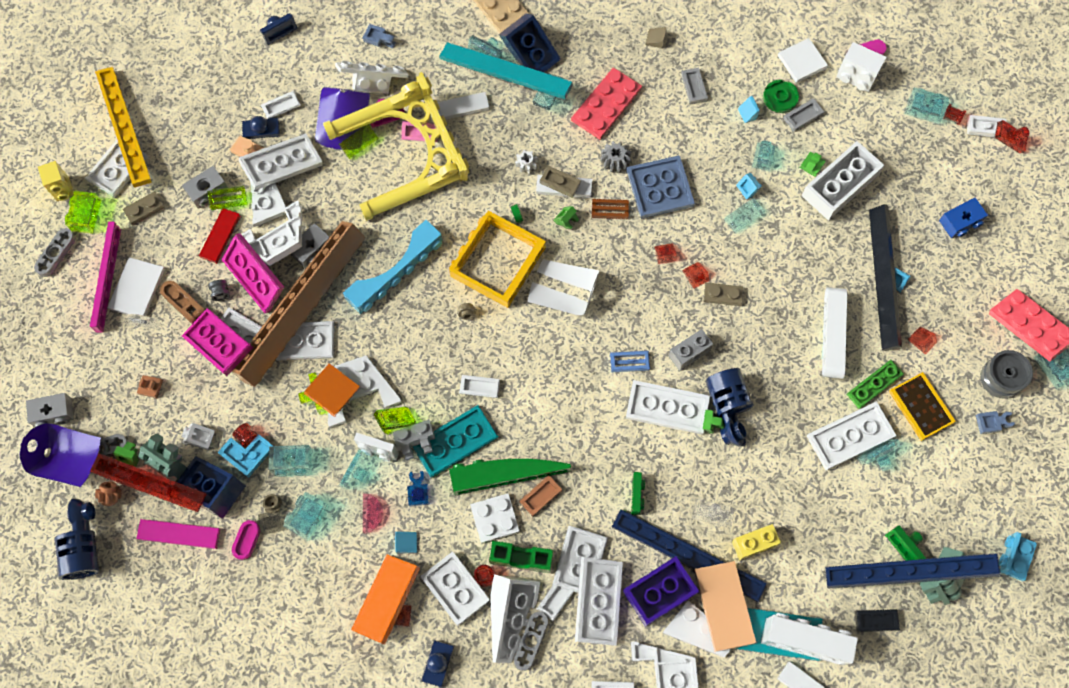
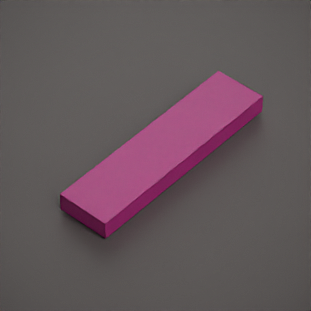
[136,519,221,549]

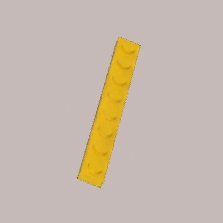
[95,66,152,188]

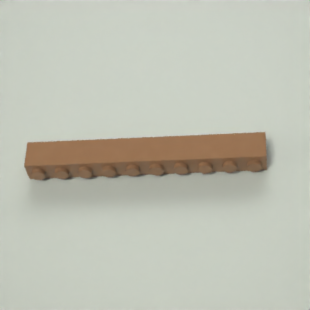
[232,221,366,387]

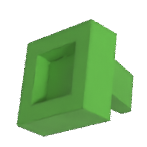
[800,152,826,177]
[553,206,579,229]
[703,410,724,434]
[114,442,139,468]

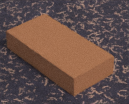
[519,475,562,517]

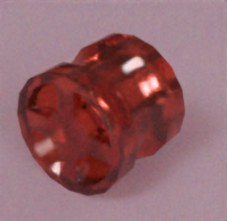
[233,423,258,447]
[474,565,495,587]

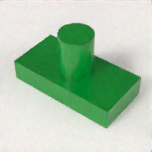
[885,525,926,561]

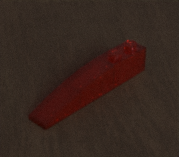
[90,453,207,513]

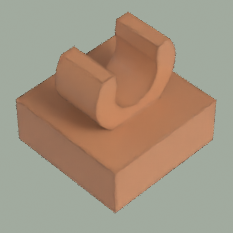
[137,375,163,399]

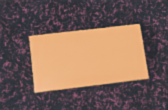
[694,561,756,652]

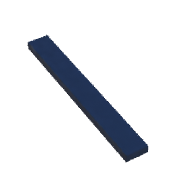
[611,509,767,602]
[825,553,1001,589]

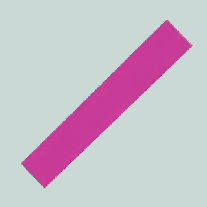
[90,221,121,333]

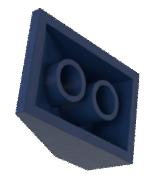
[498,13,561,73]
[172,456,246,519]

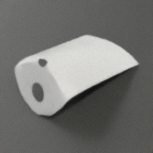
[528,259,599,315]

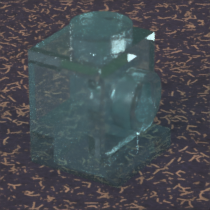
[751,141,775,171]

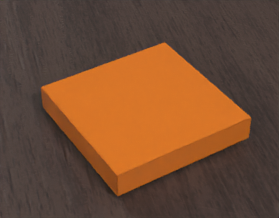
[304,363,360,417]

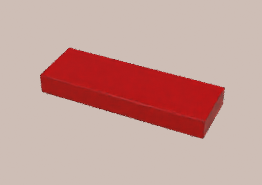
[199,208,241,264]

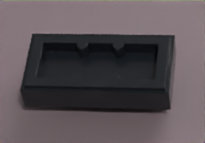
[854,609,900,632]

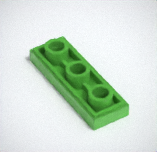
[846,360,904,409]

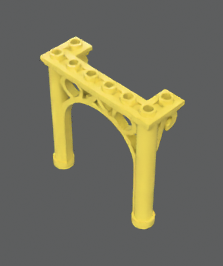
[323,72,469,221]

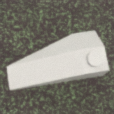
[491,575,540,663]

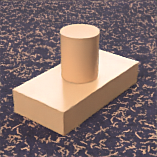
[230,136,264,157]

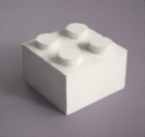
[836,42,886,92]

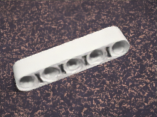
[822,287,847,379]

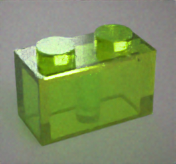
[65,191,102,234]

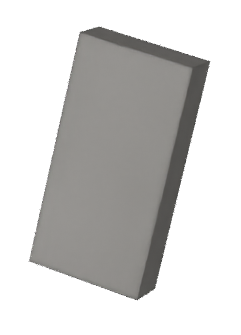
[681,68,708,104]
[783,98,824,132]

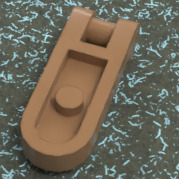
[160,281,205,324]

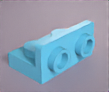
[999,532,1037,582]

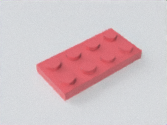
[571,67,642,140]
[989,289,1069,362]

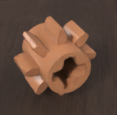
[95,481,122,506]

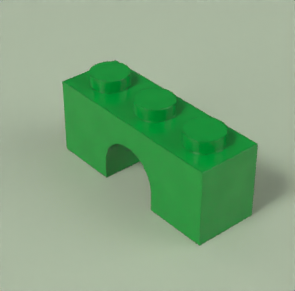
[489,541,553,574]

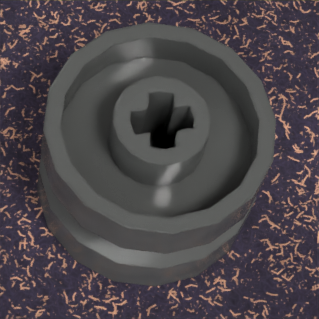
[980,350,1033,399]

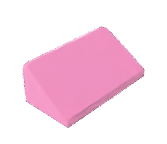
[401,121,438,142]

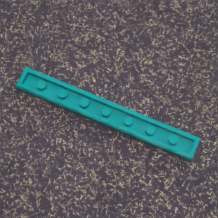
[439,42,573,99]

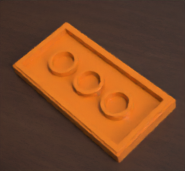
[351,555,420,645]

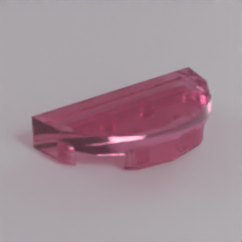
[363,493,384,534]

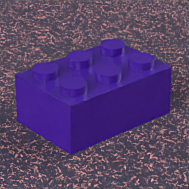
[623,556,699,627]

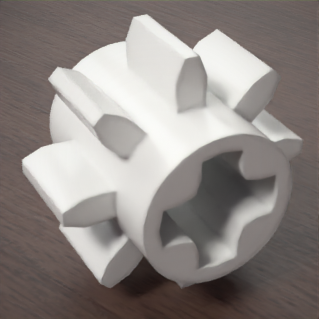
[515,150,538,174]

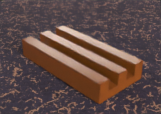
[591,199,629,219]

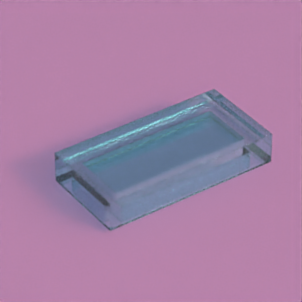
[724,198,765,233]

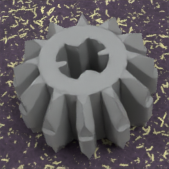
[600,141,631,173]

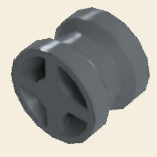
[208,279,230,301]

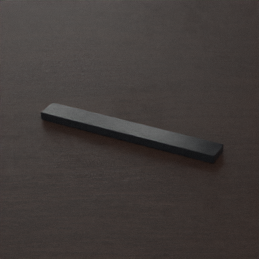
[869,204,902,351]

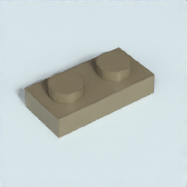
[540,166,581,198]
[123,191,165,226]
[703,283,743,306]

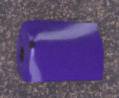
[314,87,370,150]
[19,423,101,487]

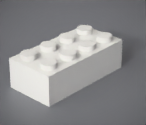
[802,141,884,221]
[761,613,857,665]

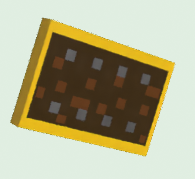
[889,372,956,441]

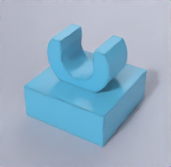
[736,173,762,199]

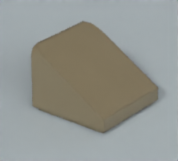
[645,27,667,49]

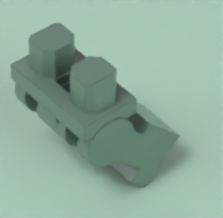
[139,433,187,484]
[919,546,965,605]

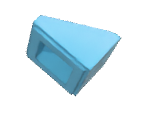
[738,96,760,123]
[894,266,911,293]
[395,532,417,554]

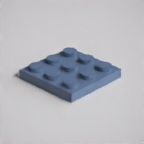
[626,155,695,219]

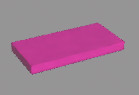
[222,233,284,314]
[182,308,254,376]

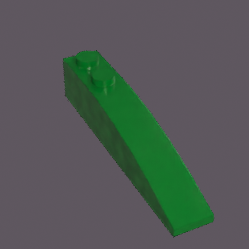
[449,459,571,496]

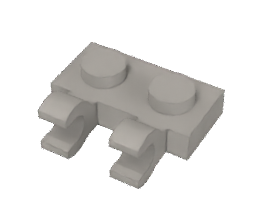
[393,419,435,461]

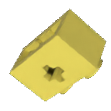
[38,161,75,201]
[732,524,781,561]

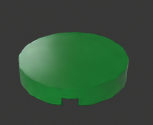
[763,79,799,113]

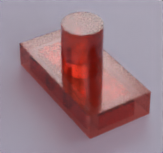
[995,120,1030,153]

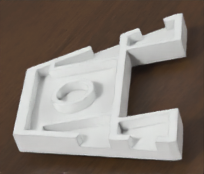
[242,201,302,266]
[328,355,402,428]
[631,642,698,688]

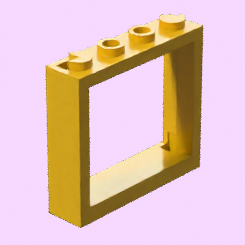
[449,210,546,308]

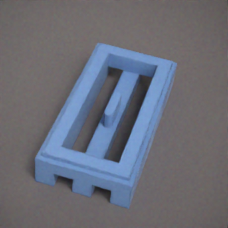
[610,351,650,373]

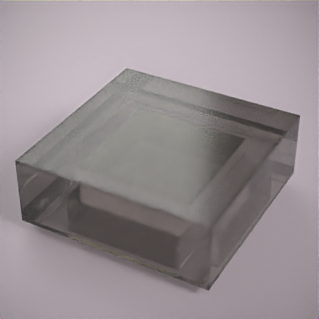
[258,511,282,535]

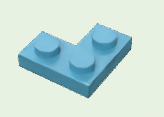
[218,434,275,478]

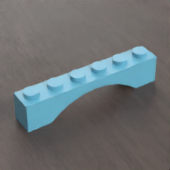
[343,220,443,314]

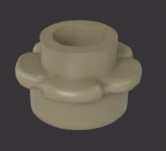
[457,303,476,320]
[263,494,282,513]

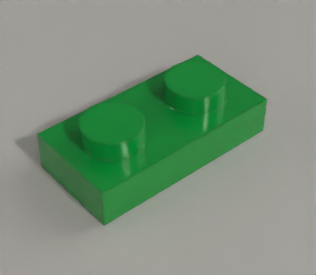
[631,472,645,515]

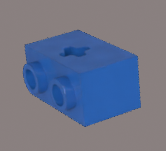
[939,198,988,238]

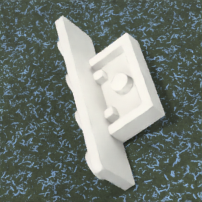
[335,61,409,94]

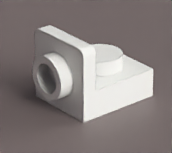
[181,423,215,450]

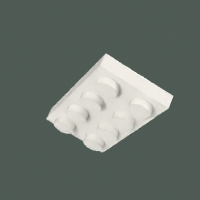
[239,134,322,190]
[625,380,710,435]
[807,401,896,470]
[575,557,623,646]

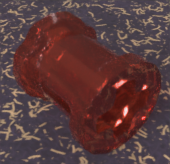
[942,103,966,125]

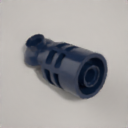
[705,368,754,447]
[54,499,99,580]

